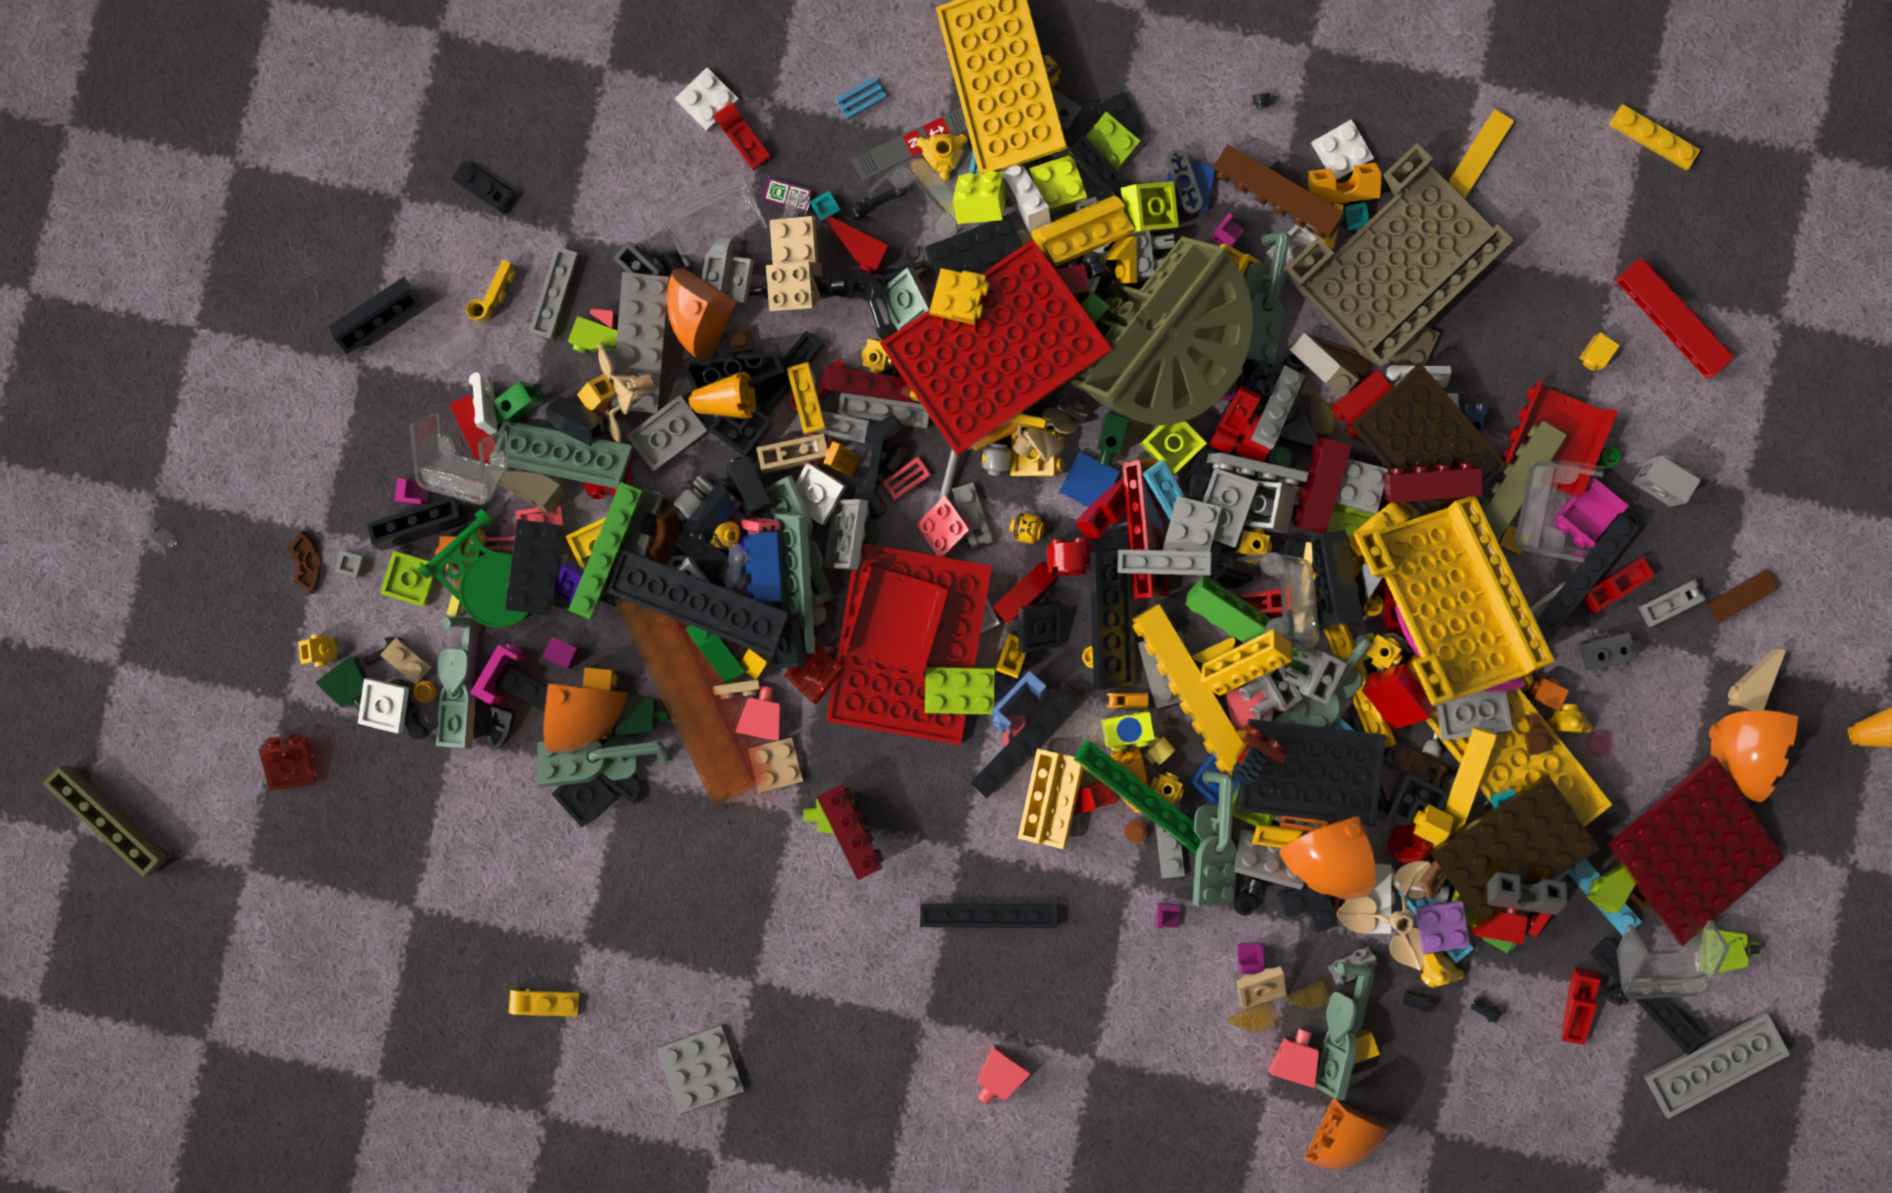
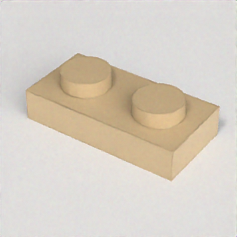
[380,637,432,684]
[713,680,761,699]

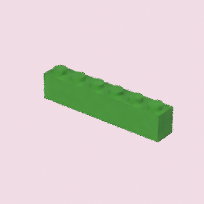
[568,482,645,619]
[1186,575,1315,674]

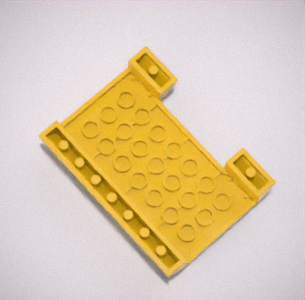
[1354,496,1555,706]

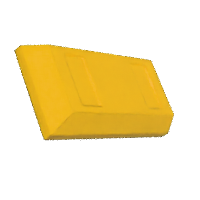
[1252,824,1302,848]

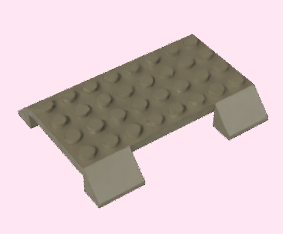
[1285,143,1513,367]

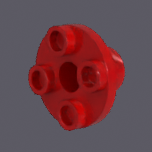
[1387,824,1434,864]

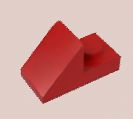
[1073,782,1117,815]

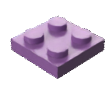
[1415,900,1470,954]

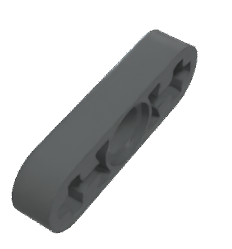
[1166,149,1203,215]

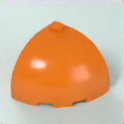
[667,268,737,360]
[544,684,629,753]
[1709,710,1798,802]
[1279,816,1376,899]
[1304,1098,1389,1170]

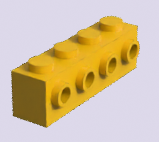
[1201,629,1292,696]

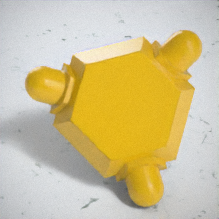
[917,134,967,181]
[1546,704,1593,734]
[1421,952,1464,988]

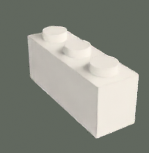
[1000,164,1051,234]
[1367,862,1395,934]

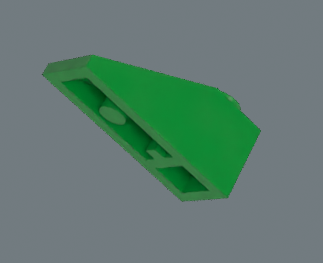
[686,625,745,684]

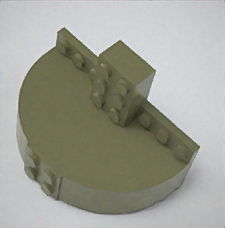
[1069,237,1253,425]

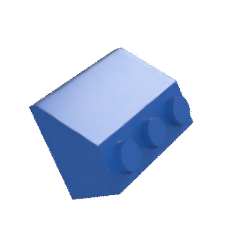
[744,529,781,602]

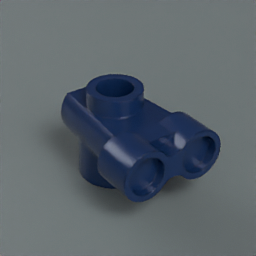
[1461,403,1489,436]

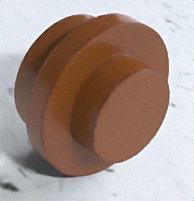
[1125,820,1148,843]

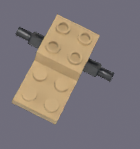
[749,216,847,312]

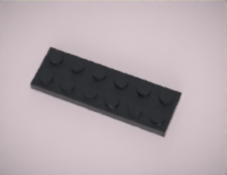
[1090,549,1136,690]

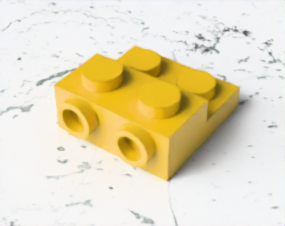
[929,268,989,325]
[1010,430,1064,477]
[566,517,624,570]

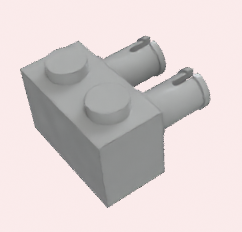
[1127,230,1175,282]
[1283,646,1347,705]
[1239,665,1303,720]

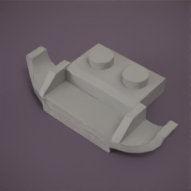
[702,236,754,305]

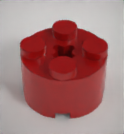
[1232,411,1270,462]
[1046,538,1092,577]

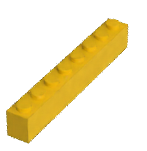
[1132,604,1244,776]

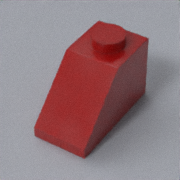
[1471,908,1528,945]

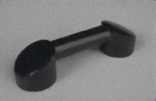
[864,280,897,340]

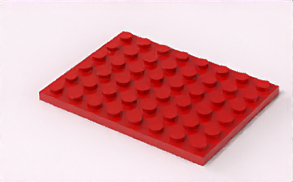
[880,239,1112,456]
[826,543,992,745]

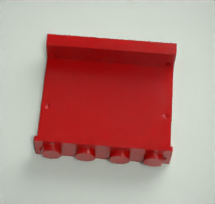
[1500,381,1618,498]
[840,565,949,678]

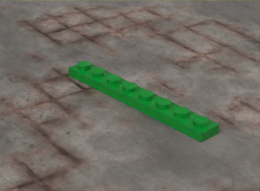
[1074,740,1202,854]

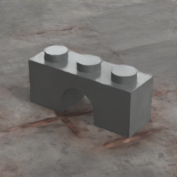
[624,489,674,559]
[1487,872,1567,915]

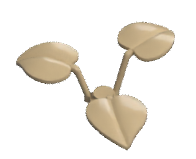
[598,341,654,443]
[1013,408,1078,462]
[1337,861,1431,970]

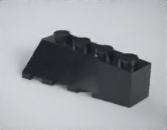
[681,343,785,390]
[1311,530,1363,630]

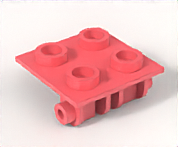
[916,495,973,557]

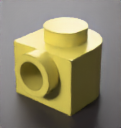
[1143,736,1175,765]

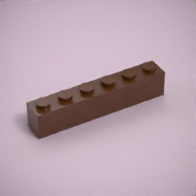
[1213,144,1345,240]

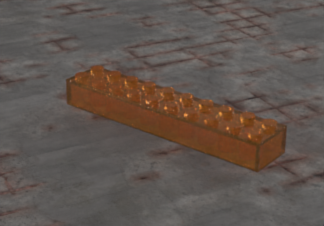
[615,598,757,807]

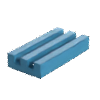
[836,77,887,120]

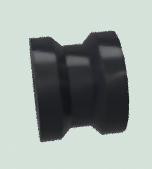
[1081,253,1109,280]

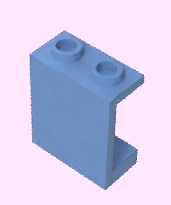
[992,671,1047,735]

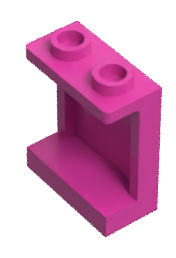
[1553,477,1629,549]
[470,643,527,704]

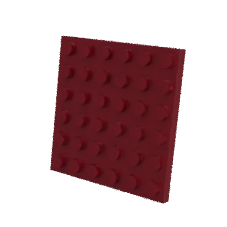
[1608,755,1785,947]

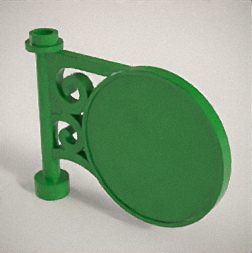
[418,508,528,627]

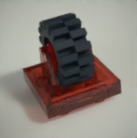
[1231,725,1287,784]

